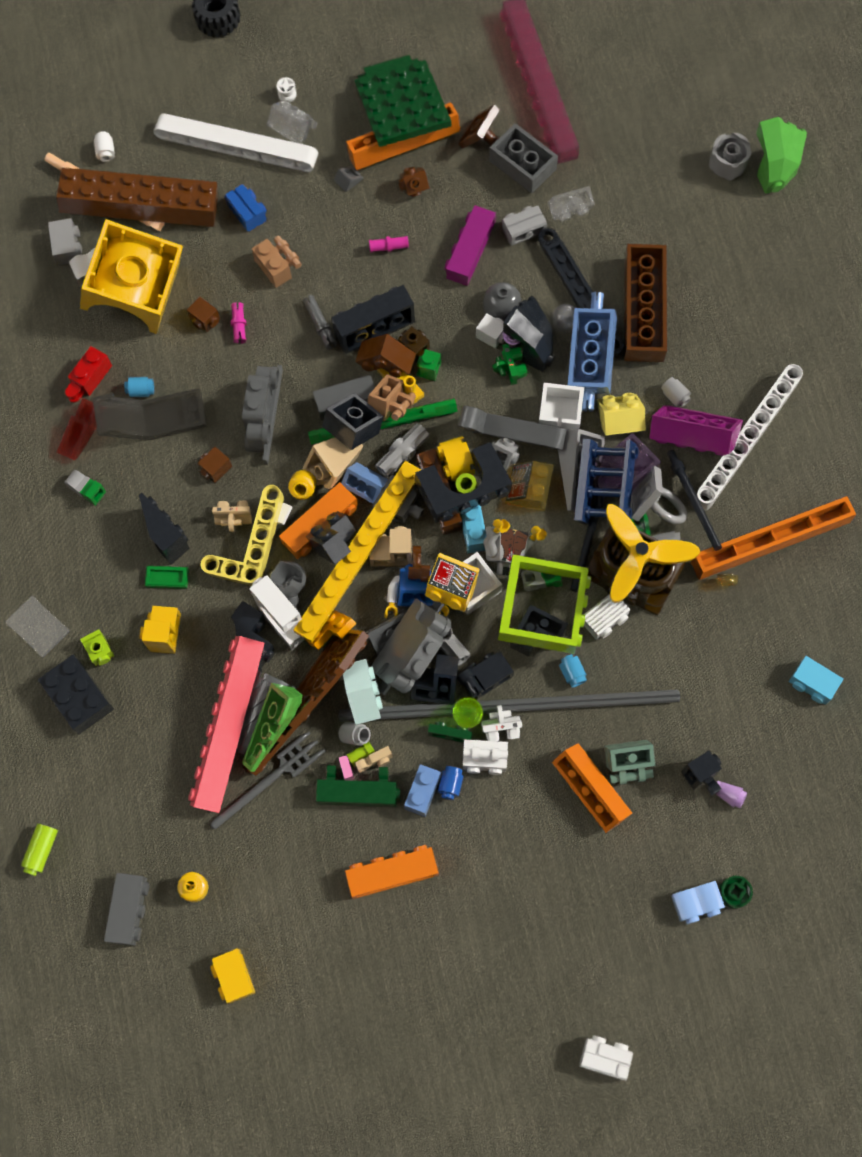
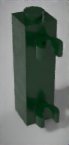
[316,765,401,807]

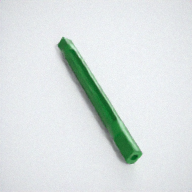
[308,398,458,445]

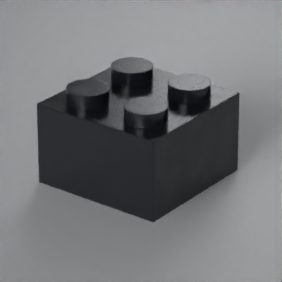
[322,393,384,450]

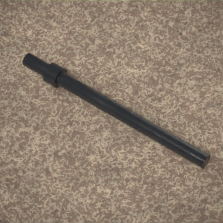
[667,450,722,551]
[570,478,609,592]

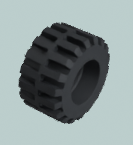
[192,0,240,37]

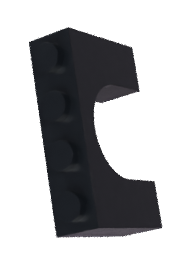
[415,442,512,523]

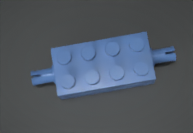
[568,292,617,412]

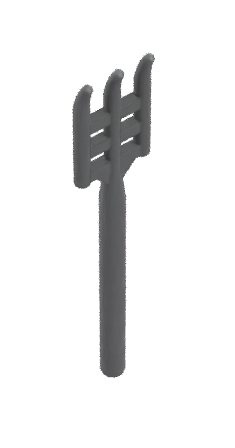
[210,732,325,829]

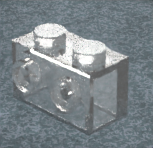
[548,186,595,221]

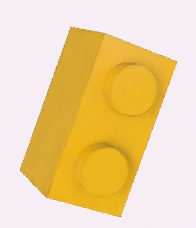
[210,949,256,1003]

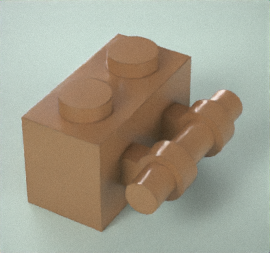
[252,236,302,288]
[368,374,416,421]

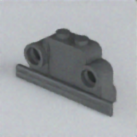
[242,365,283,465]
[371,598,451,695]

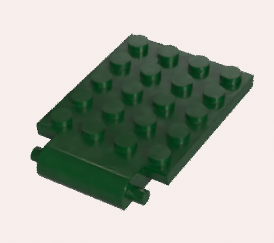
[354,54,452,147]

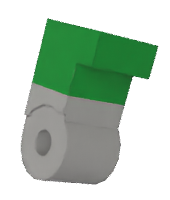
[64,469,106,506]
[521,570,563,591]

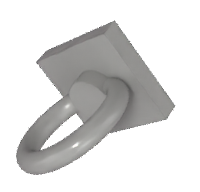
[630,466,687,524]

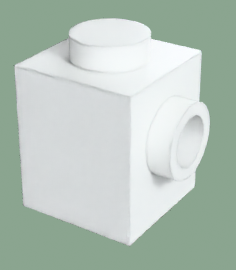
[476,313,505,349]

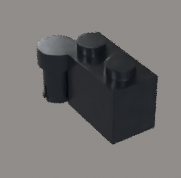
[457,651,514,699]

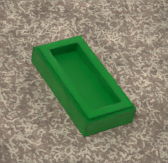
[145,566,189,589]

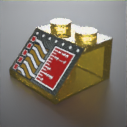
[505,461,554,511]

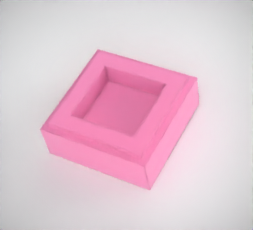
[339,756,354,781]

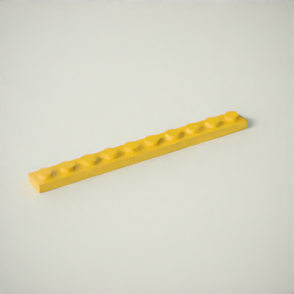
[294,461,421,643]

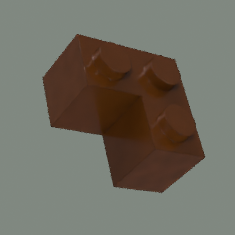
[355,334,416,378]

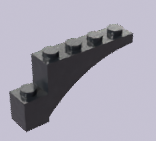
[230,601,275,672]

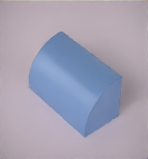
[341,462,388,503]

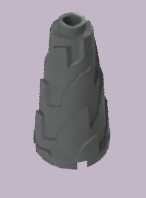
[236,670,296,755]

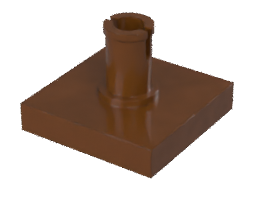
[458,105,499,149]

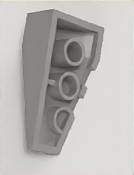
[558,429,605,512]

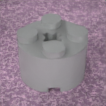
[709,133,751,181]

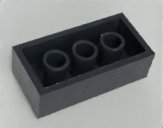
[332,285,415,355]

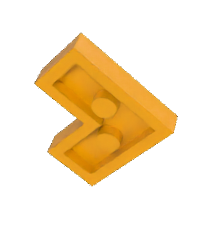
[305,610,356,650]

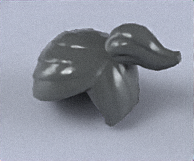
[269,561,306,608]

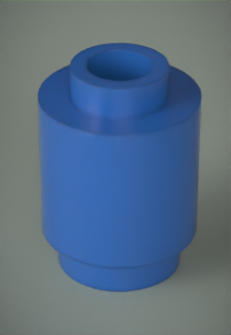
[438,766,464,800]

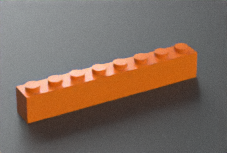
[691,496,856,580]

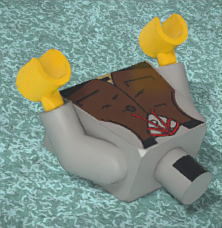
[483,519,547,576]

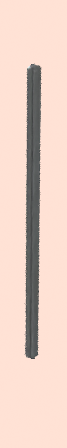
[338,690,680,722]

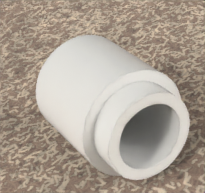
[94,132,115,162]

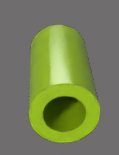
[456,473,480,494]
[21,823,58,876]

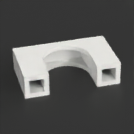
[250,575,305,650]

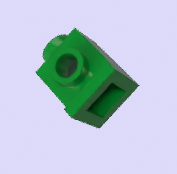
[416,349,441,381]

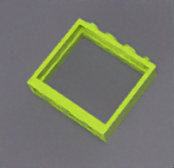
[498,555,591,654]

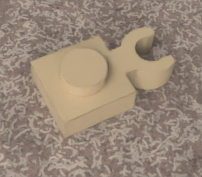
[355,746,393,773]

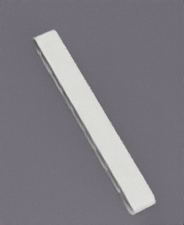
[154,114,318,172]
[697,364,803,511]

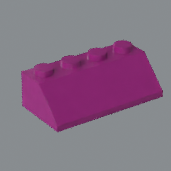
[649,405,743,456]

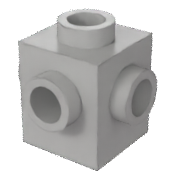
[492,438,519,470]

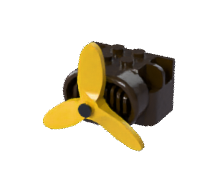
[588,504,700,616]

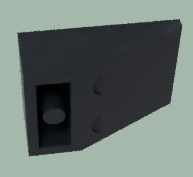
[139,493,190,565]

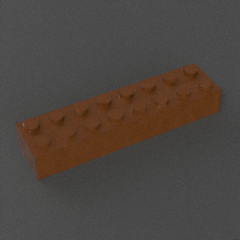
[56,167,218,227]

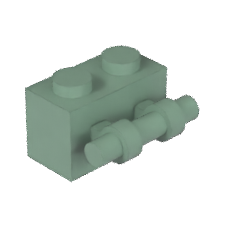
[604,740,655,785]

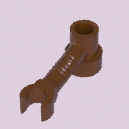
[408,546,430,582]

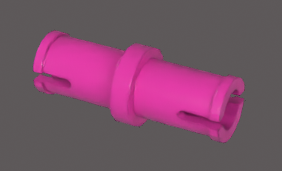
[369,236,409,252]
[231,302,247,344]

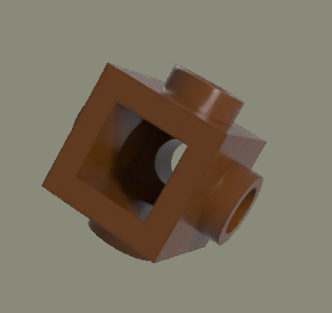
[398,167,430,197]

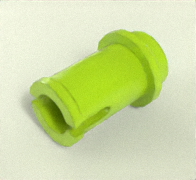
[346,741,375,766]

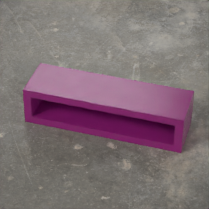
[444,205,496,286]

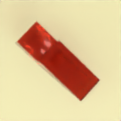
[56,398,106,461]

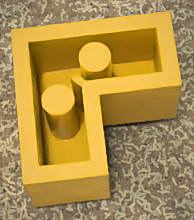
[140,606,181,654]

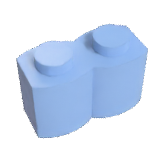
[671,881,725,924]

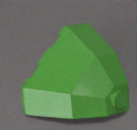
[756,117,807,194]

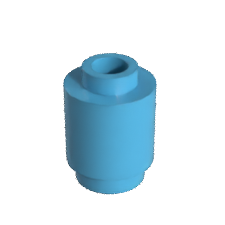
[124,377,154,397]
[559,654,587,688]

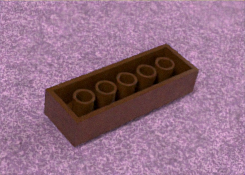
[624,244,667,362]

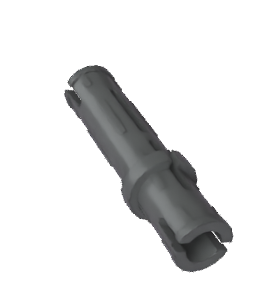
[303,295,338,349]

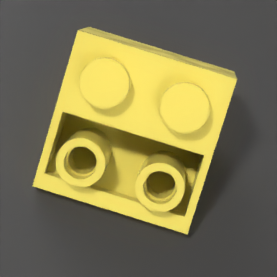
[597,393,646,436]

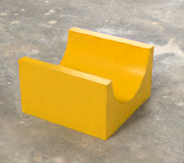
[80,219,183,334]

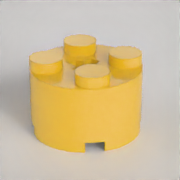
[436,436,475,482]

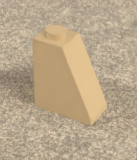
[302,438,363,489]

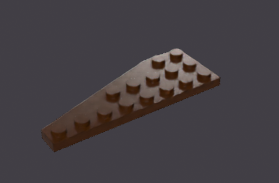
[242,629,369,776]

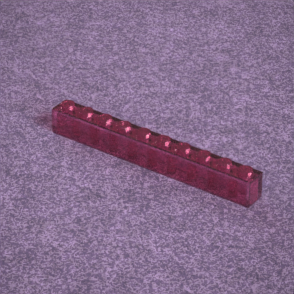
[500,0,580,164]

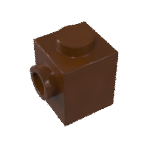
[187,296,220,332]
[198,447,232,483]

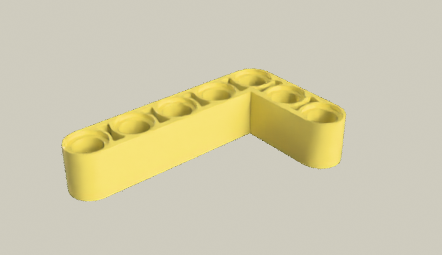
[201,485,284,586]

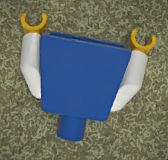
[384,563,449,619]

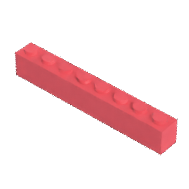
[188,636,265,813]

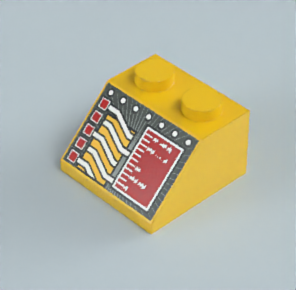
[425,553,479,612]

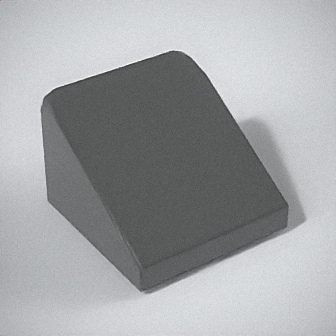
[334,166,363,191]

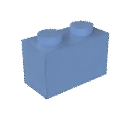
[404,764,441,817]

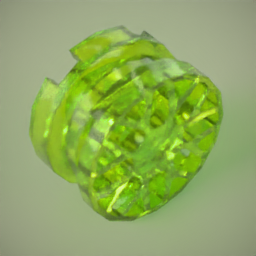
[453,697,483,728]

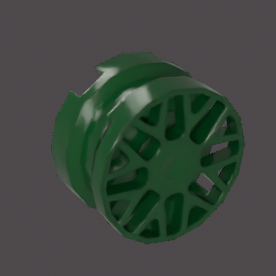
[719,876,753,909]

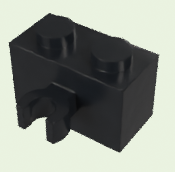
[681,750,722,796]

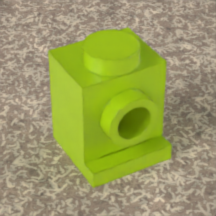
[80,629,115,666]

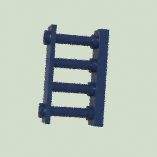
[574,439,639,524]

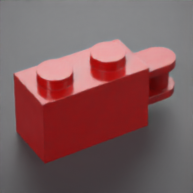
[65,346,112,403]

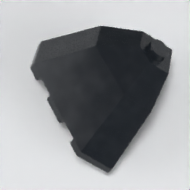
[503,296,555,372]

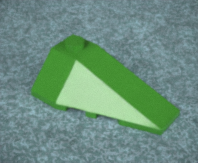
[242,683,303,772]

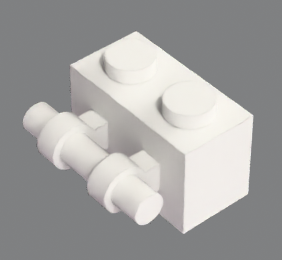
[463,740,508,775]

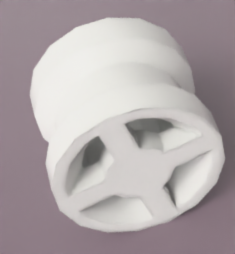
[276,77,296,102]

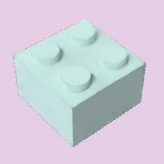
[343,659,383,724]

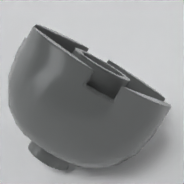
[483,282,522,321]

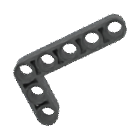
[457,405,567,450]

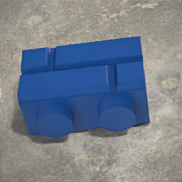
[224,184,267,232]

